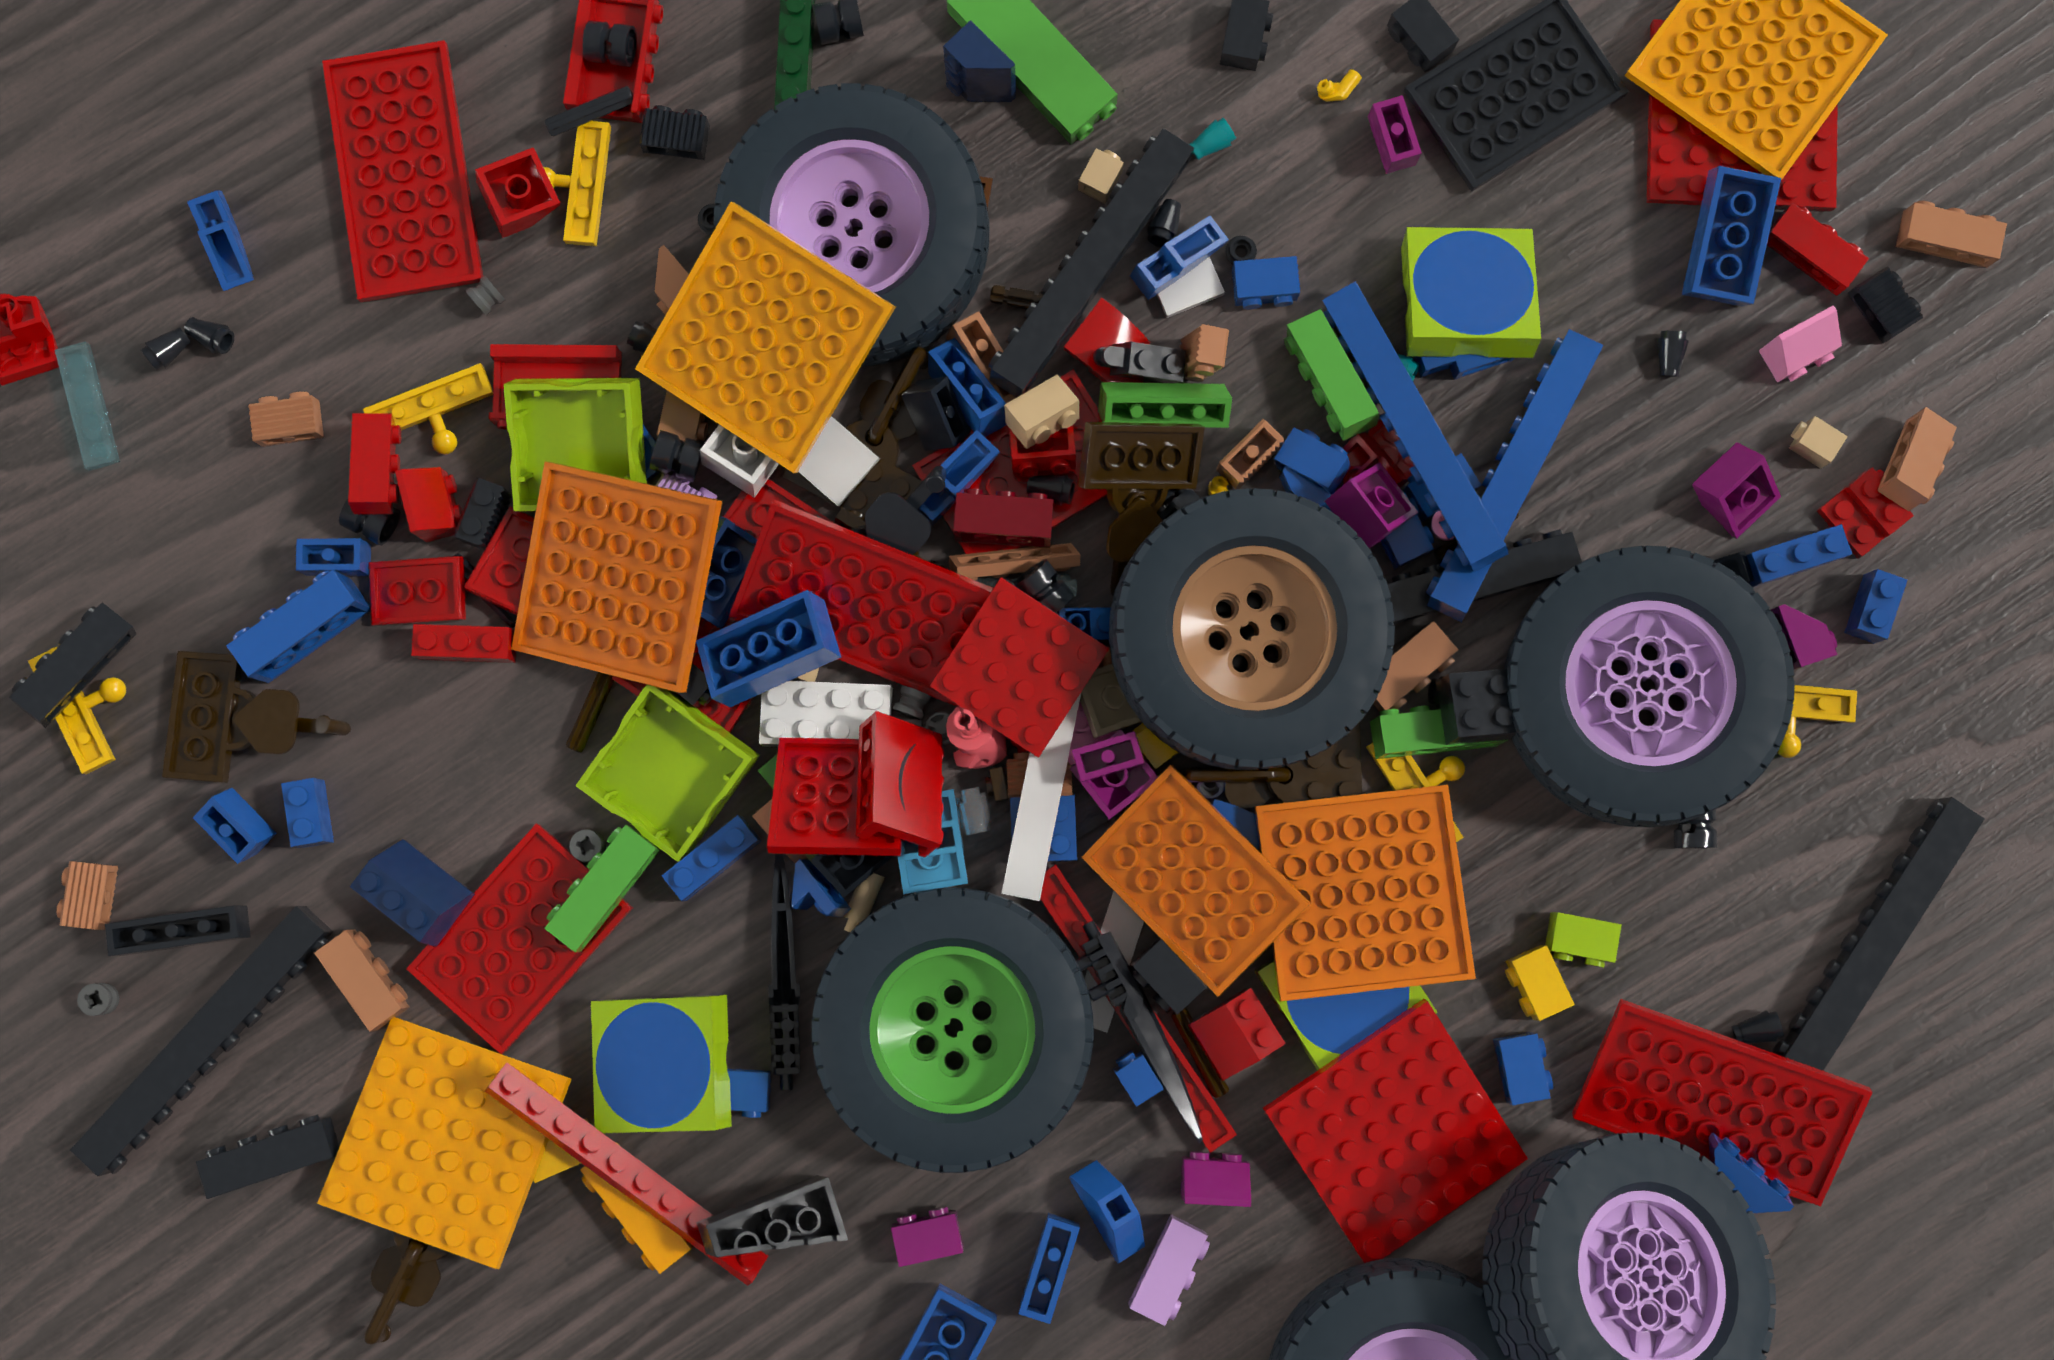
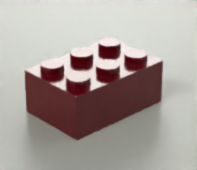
[954,488,1054,548]

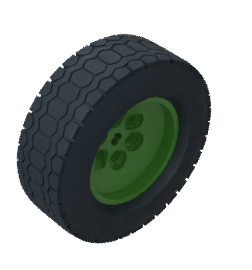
[812,888,1094,1173]

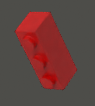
[1767,203,1869,296]
[348,413,401,514]
[411,624,516,663]

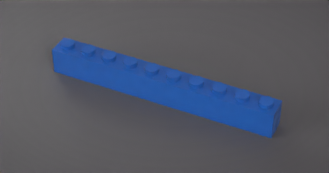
[1322,281,1509,572]
[1426,329,1603,622]

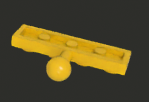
[544,121,611,247]
[363,363,493,455]
[28,647,126,774]
[1777,685,1857,758]
[1366,743,1465,842]

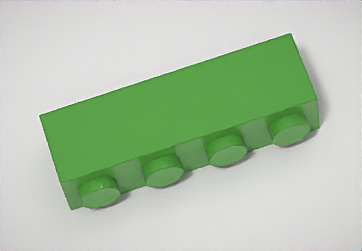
[1284,309,1379,441]
[1098,382,1232,428]
[1370,706,1508,759]
[544,825,661,952]

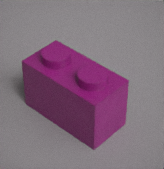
[1368,95,1422,174]
[1072,731,1146,782]
[891,1206,964,1267]

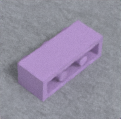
[1128,1214,1210,1326]

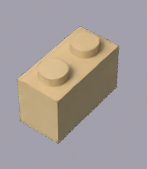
[1004,374,1079,449]

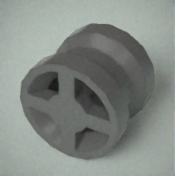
[466,275,505,315]
[893,685,931,720]
[925,712,951,746]
[569,830,606,862]
[77,983,120,1016]

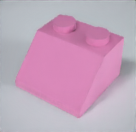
[1759,305,1842,383]

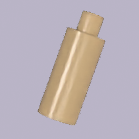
[844,873,885,932]

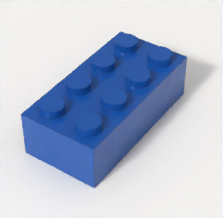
[1682,166,1781,307]
[226,570,371,683]
[696,590,841,707]
[899,1283,997,1360]

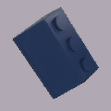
[943,20,1016,102]
[700,516,758,629]
[350,839,475,947]

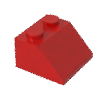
[475,147,560,238]
[395,467,463,542]
[1188,988,1286,1081]

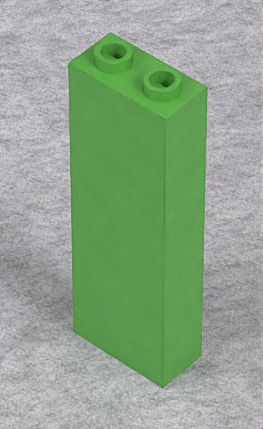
[946,0,1118,144]

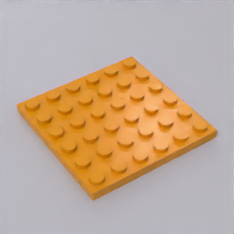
[1624,0,1888,180]
[635,202,896,473]
[317,1017,572,1269]

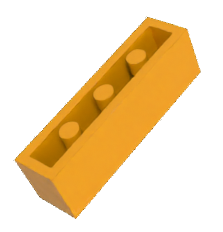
[580,1142,694,1274]

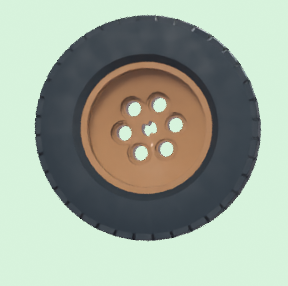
[1109,488,1395,770]

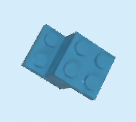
[897,789,968,894]

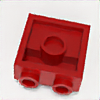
[1009,425,1076,478]
[1816,467,1914,559]

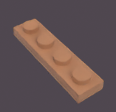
[949,543,1080,580]

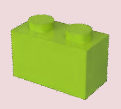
[1545,912,1622,968]

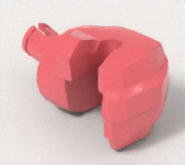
[946,706,1007,769]

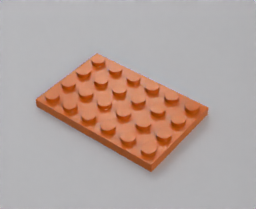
[1082,765,1311,997]

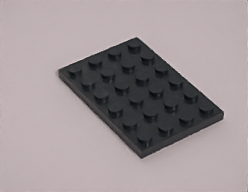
[1404,0,1629,192]

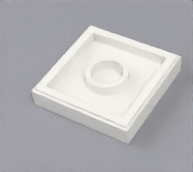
[1143,257,1225,318]
[798,416,880,506]

